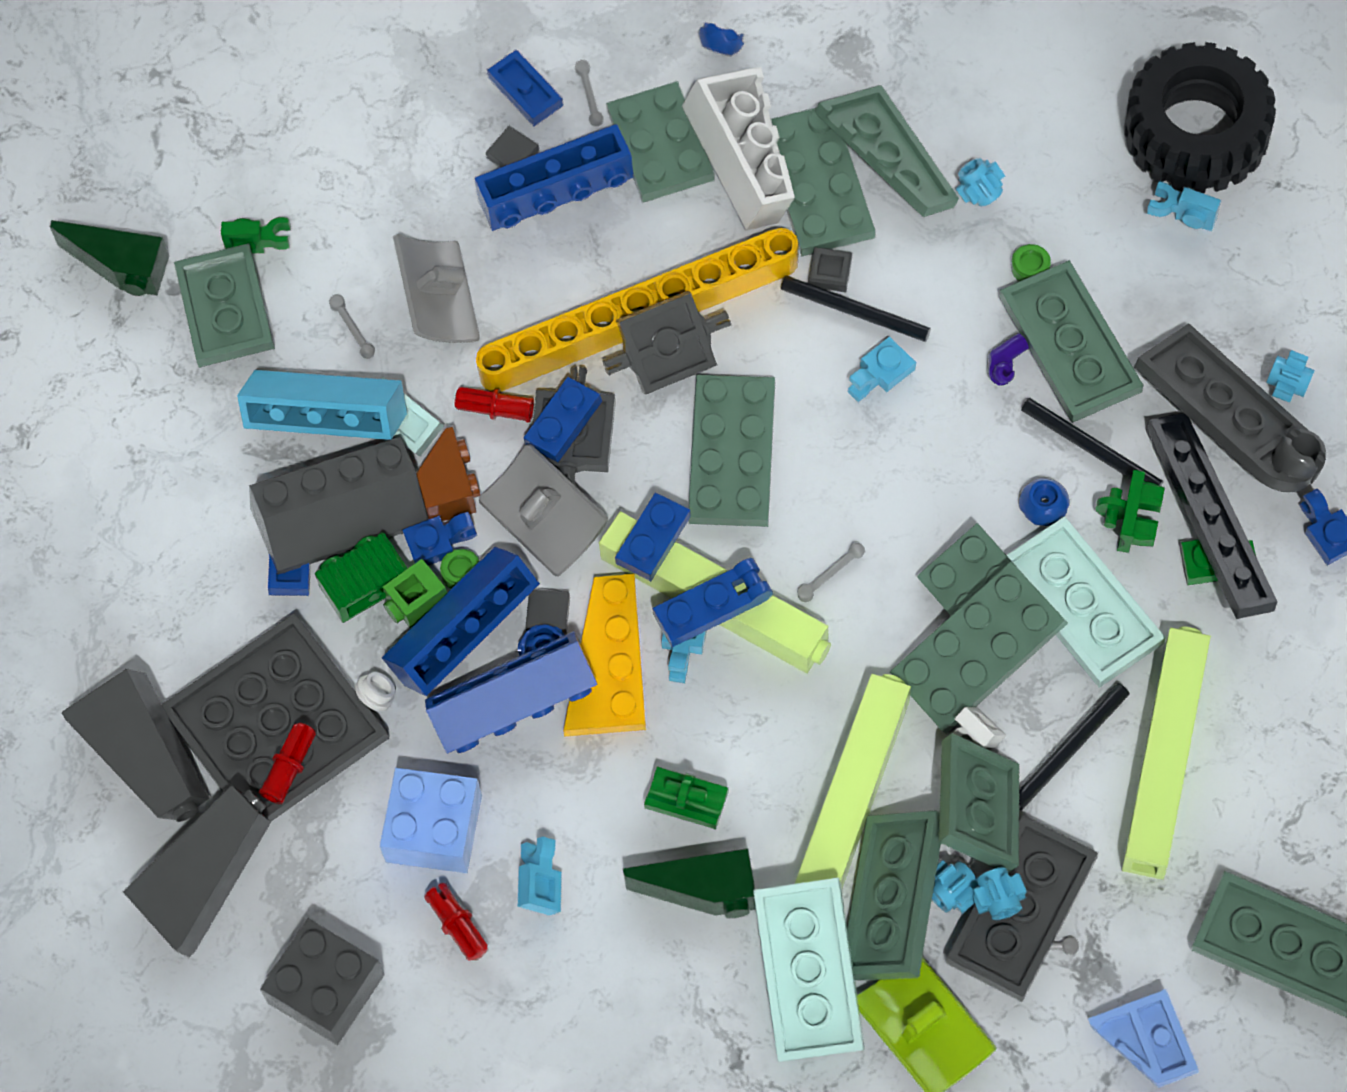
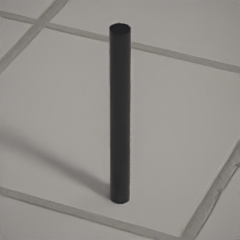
[781,275,931,342]
[1021,398,1164,486]
[1019,683,1130,811]

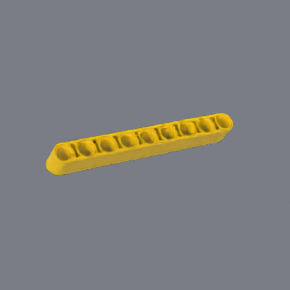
[476,228,798,392]

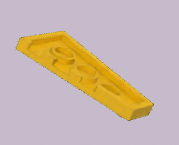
[563,574,646,737]

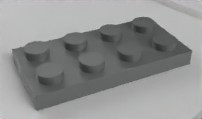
[946,815,1098,1002]

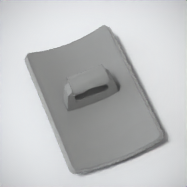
[393,234,480,343]
[479,444,608,576]

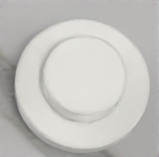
[355,672,395,711]

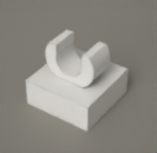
[953,707,1007,748]

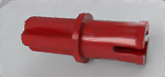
[454,387,534,423]
[258,723,316,805]
[424,883,488,961]

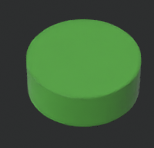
[1011,244,1051,281]
[440,549,480,589]

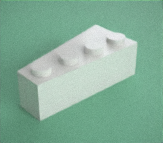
[682,67,795,230]

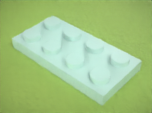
[1007,516,1166,688]
[754,878,865,1062]

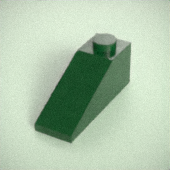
[49,220,169,296]
[623,848,756,918]

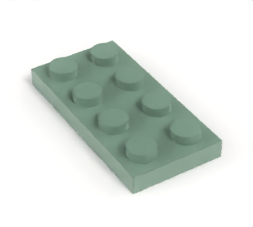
[771,108,876,257]
[999,260,1144,423]
[688,375,775,527]
[890,561,1068,734]
[847,810,941,981]
[1191,871,1347,1018]

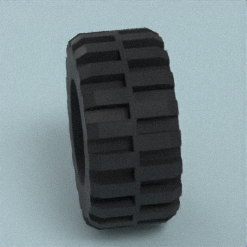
[1124,42,1276,193]

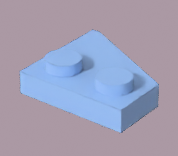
[1088,989,1199,1088]

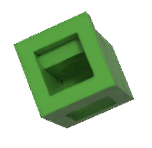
[383,559,447,628]

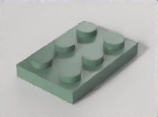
[606,81,715,203]
[174,243,275,368]
[917,523,1025,616]
[939,733,1019,874]

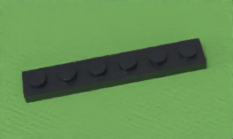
[1147,413,1278,619]

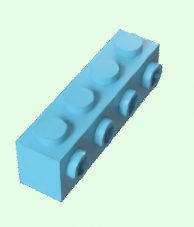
[237,370,407,440]

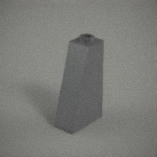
[61,669,210,822]
[123,785,271,957]

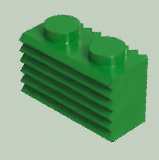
[315,533,408,623]

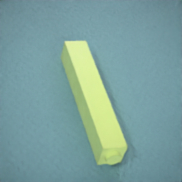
[599,511,831,674]
[1122,627,1211,880]
[795,673,911,890]

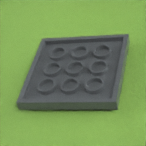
[162,613,389,821]

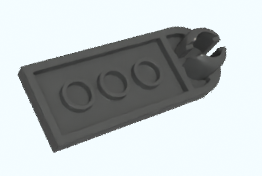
[1134,324,1326,493]

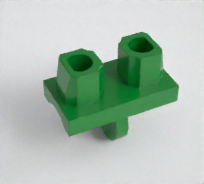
[1095,470,1165,553]
[644,767,729,829]

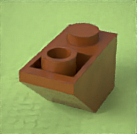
[416,427,480,522]

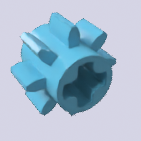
[956,158,1005,206]
[1266,350,1315,403]
[932,860,978,913]
[972,867,1027,920]

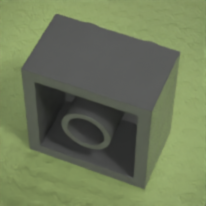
[260,918,385,1046]

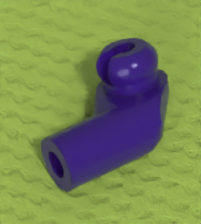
[988,333,1029,386]

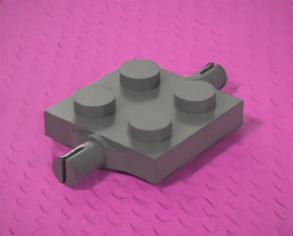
[602,291,731,395]
[533,367,616,484]

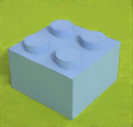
[380,768,482,873]

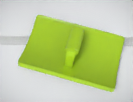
[857,957,996,1092]

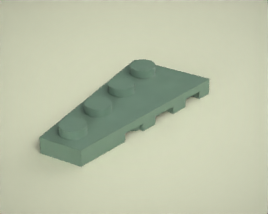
[815,85,959,217]

